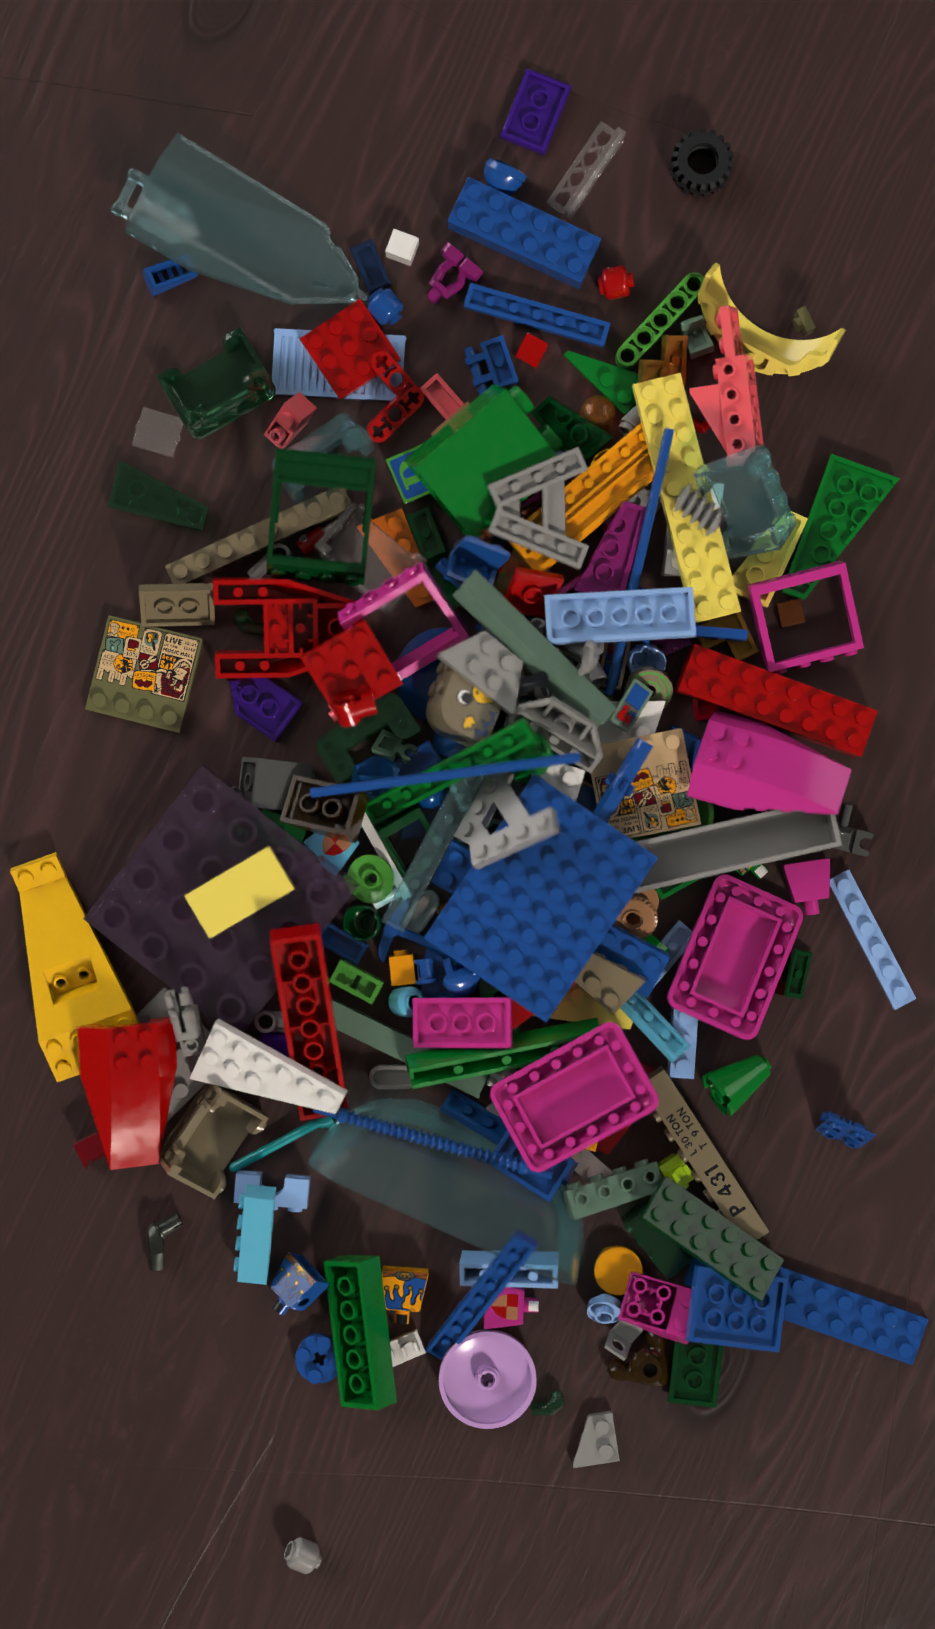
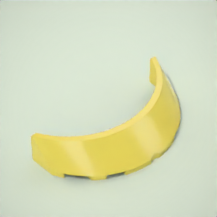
[698,262,846,376]

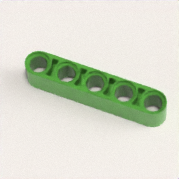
[615,272,704,370]

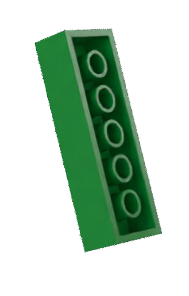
[324,1254,397,1410]

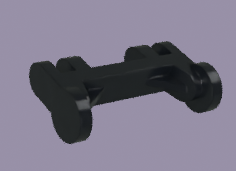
[519,671,549,704]

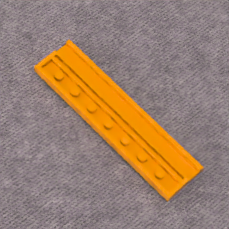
[509,423,654,572]

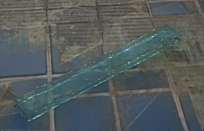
[381,775,485,932]

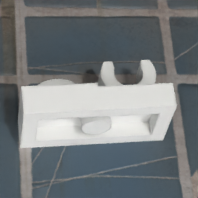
[390,1329,426,1367]

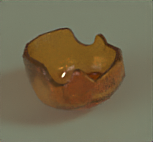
[579,395,617,432]

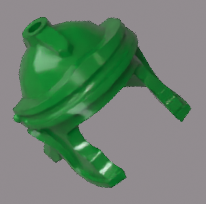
[494,732,553,785]

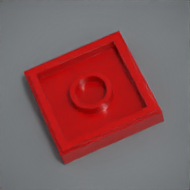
[504,566,564,618]

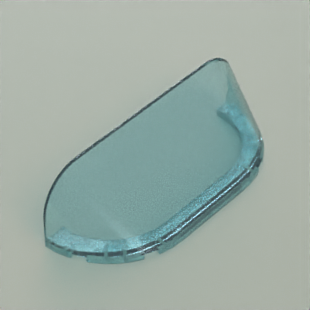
[308,1098,584,1284]

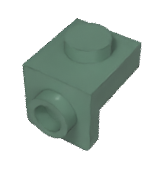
[680,315,714,359]

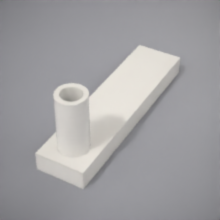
[361,812,414,909]

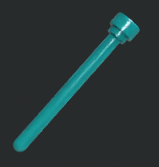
[229,1117,336,1172]

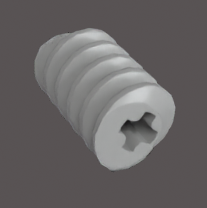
[674,483,728,536]

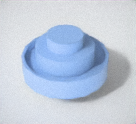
[587,1293,622,1324]

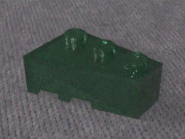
[621,1201,691,1280]

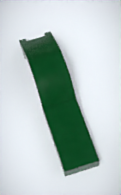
[406,507,464,615]

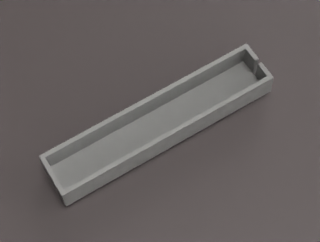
[635,810,842,893]

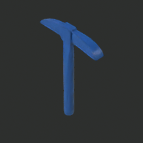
[379,897,453,964]

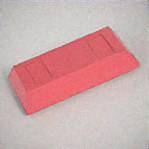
[420,373,464,420]

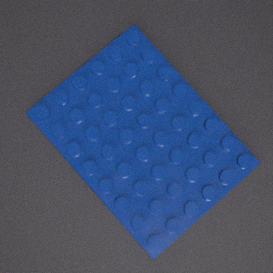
[424,775,658,1022]

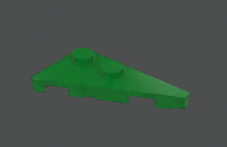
[563,351,638,416]

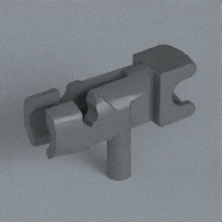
[833,803,874,857]

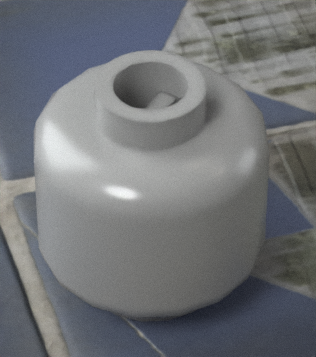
[284,1537,322,1574]

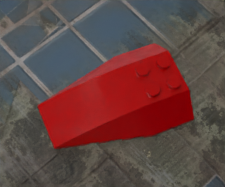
[77,1017,177,1170]

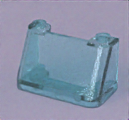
[272,413,375,504]

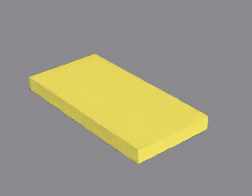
[185,846,295,939]

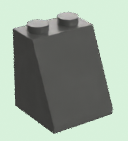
[237,757,315,810]

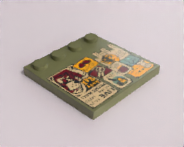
[85,615,204,733]

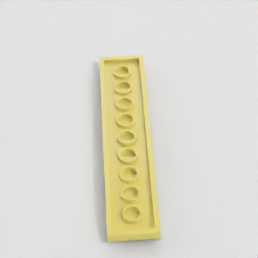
[632,373,741,623]

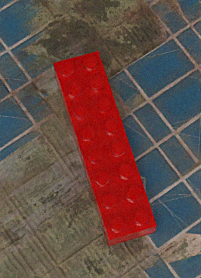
[674,644,878,757]
[270,923,349,1121]

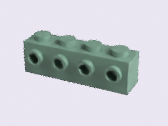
[560,1158,662,1220]

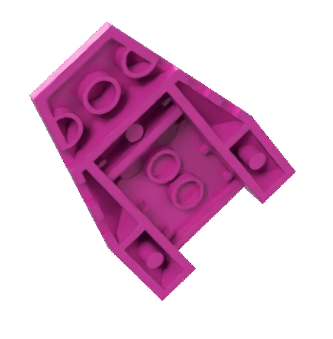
[687,710,851,815]

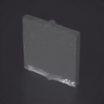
[132,407,184,458]

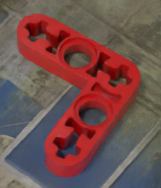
[365,350,424,443]

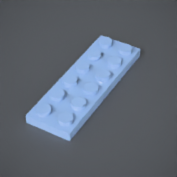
[544,587,696,645]

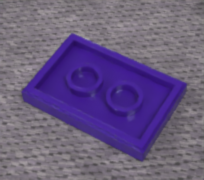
[500,68,572,156]

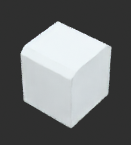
[385,229,419,266]

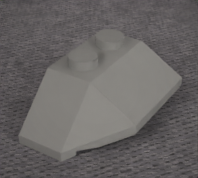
[507,696,603,773]

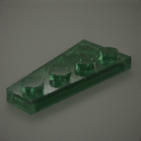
[108,460,209,531]

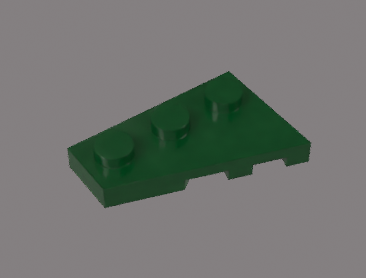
[531,396,614,462]

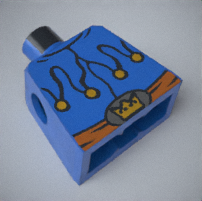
[271,1252,330,1315]

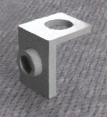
[604,1320,644,1361]

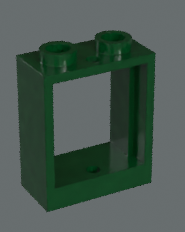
[374,803,446,881]

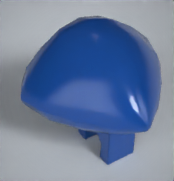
[442,957,482,997]

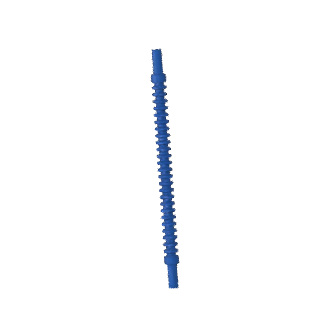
[313,1107,553,1180]

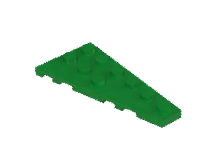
[781,454,900,600]

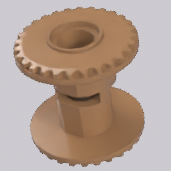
[614,889,659,939]

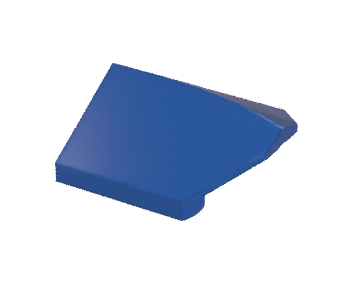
[352,756,401,799]

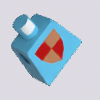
[304,826,362,875]

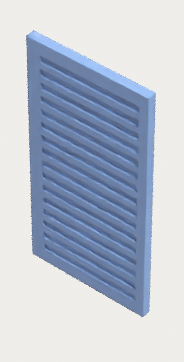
[271,328,407,402]

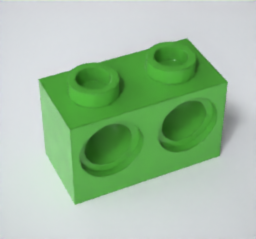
[329,958,384,1004]

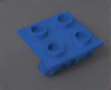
[815,1111,876,1148]

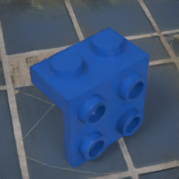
[443,536,510,586]

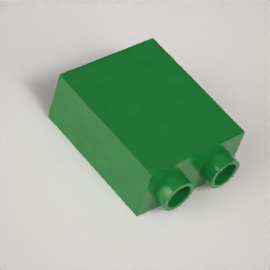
[404,384,563,538]

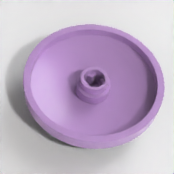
[439,1329,537,1429]

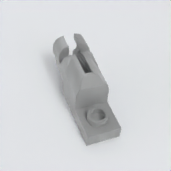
[164,987,206,1057]

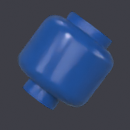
[368,288,403,325]

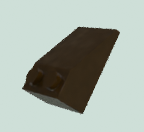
[280,775,369,843]

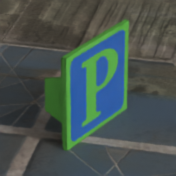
[386,443,430,504]

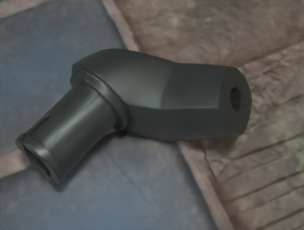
[146,1212,184,1271]

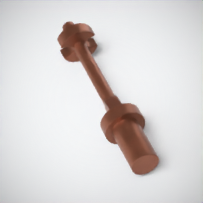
[479,501,540,543]

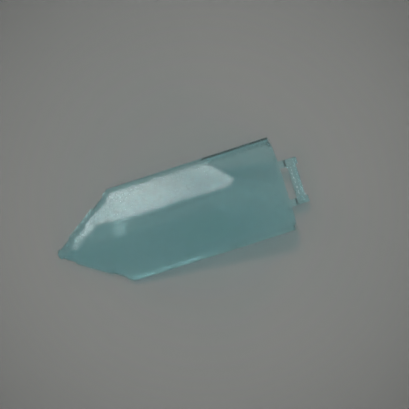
[110,133,368,305]

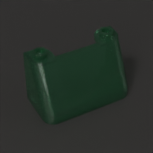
[156,327,276,440]

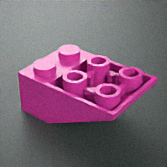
[618,1271,691,1344]

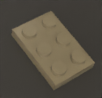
[139,583,215,627]

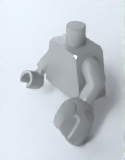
[531,618,604,676]

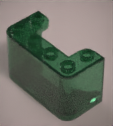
[316,693,422,784]

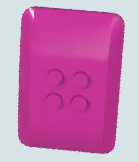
[667,874,803,1040]
[490,1022,659,1172]

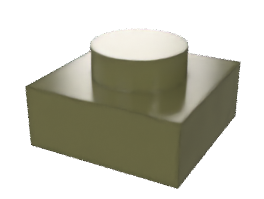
[792,306,816,337]

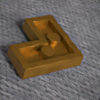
[638,335,688,385]
[698,612,759,660]

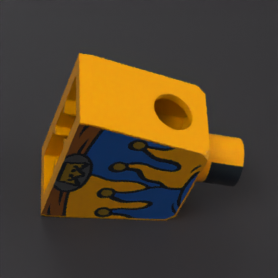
[382,1265,429,1325]

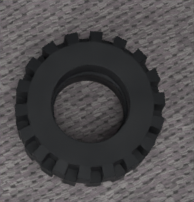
[670,129,733,198]

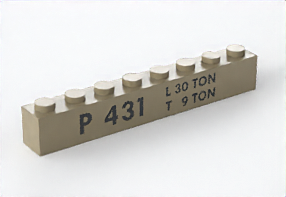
[165,488,354,584]
[647,1066,769,1240]

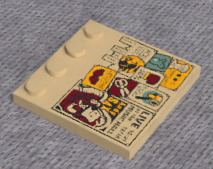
[590,728,701,838]

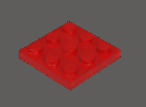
[300,299,401,401]
[301,619,403,718]

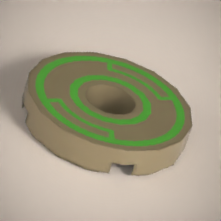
[624,666,673,709]

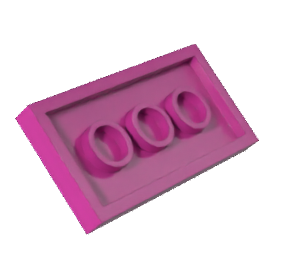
[413,998,512,1048]

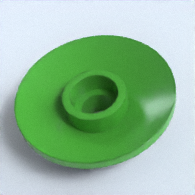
[347,854,394,903]

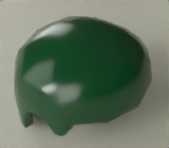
[342,904,382,941]

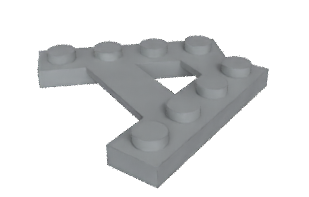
[487,447,589,570]
[454,772,559,869]

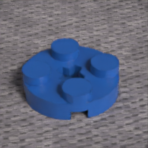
[295,1333,337,1384]

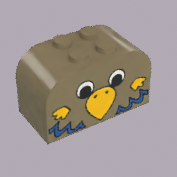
[426,661,501,747]

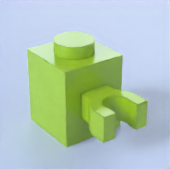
[657,1154,694,1190]

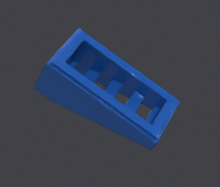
[143,253,198,296]

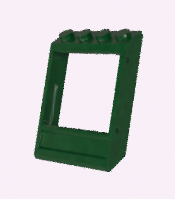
[266,448,376,586]

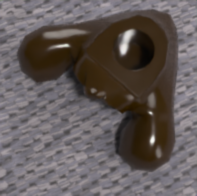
[607,1330,668,1387]

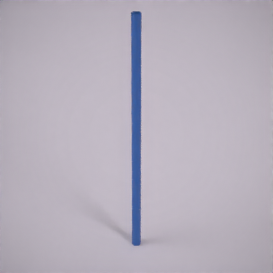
[604,428,674,695]
[310,752,581,798]

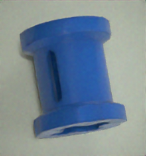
[414,958,438,985]

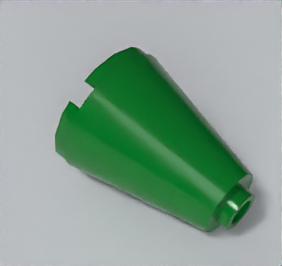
[702,1055,771,1117]

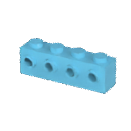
[234,1184,276,1285]

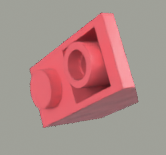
[264,392,317,449]

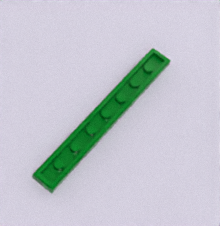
[365,717,538,825]

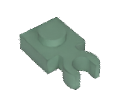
[371,729,418,765]

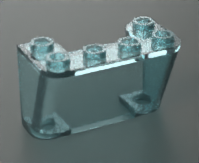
[693,444,796,559]

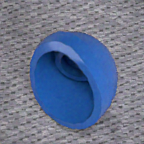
[484,158,527,196]

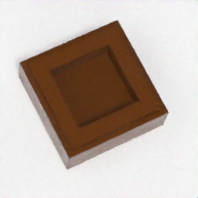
[775,599,805,628]

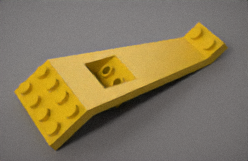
[10,852,139,1082]

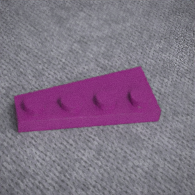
[573,501,647,593]

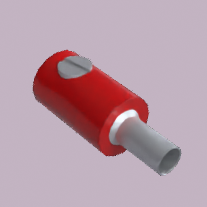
[295,519,340,556]

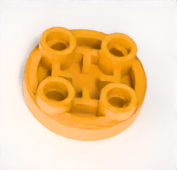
[594,1245,643,1296]

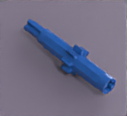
[592,738,653,823]

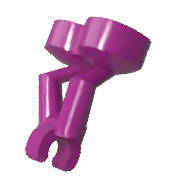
[427,242,483,304]

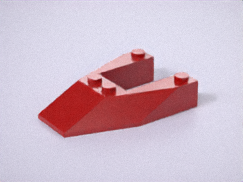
[213,577,362,679]

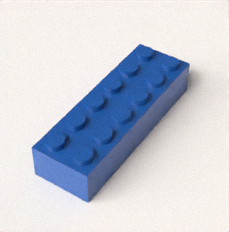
[448,177,601,289]

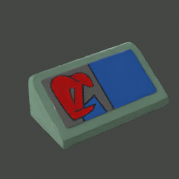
[608,678,653,734]

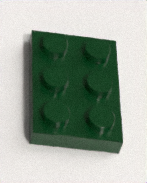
[667,1341,723,1408]

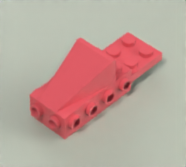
[689,306,765,462]

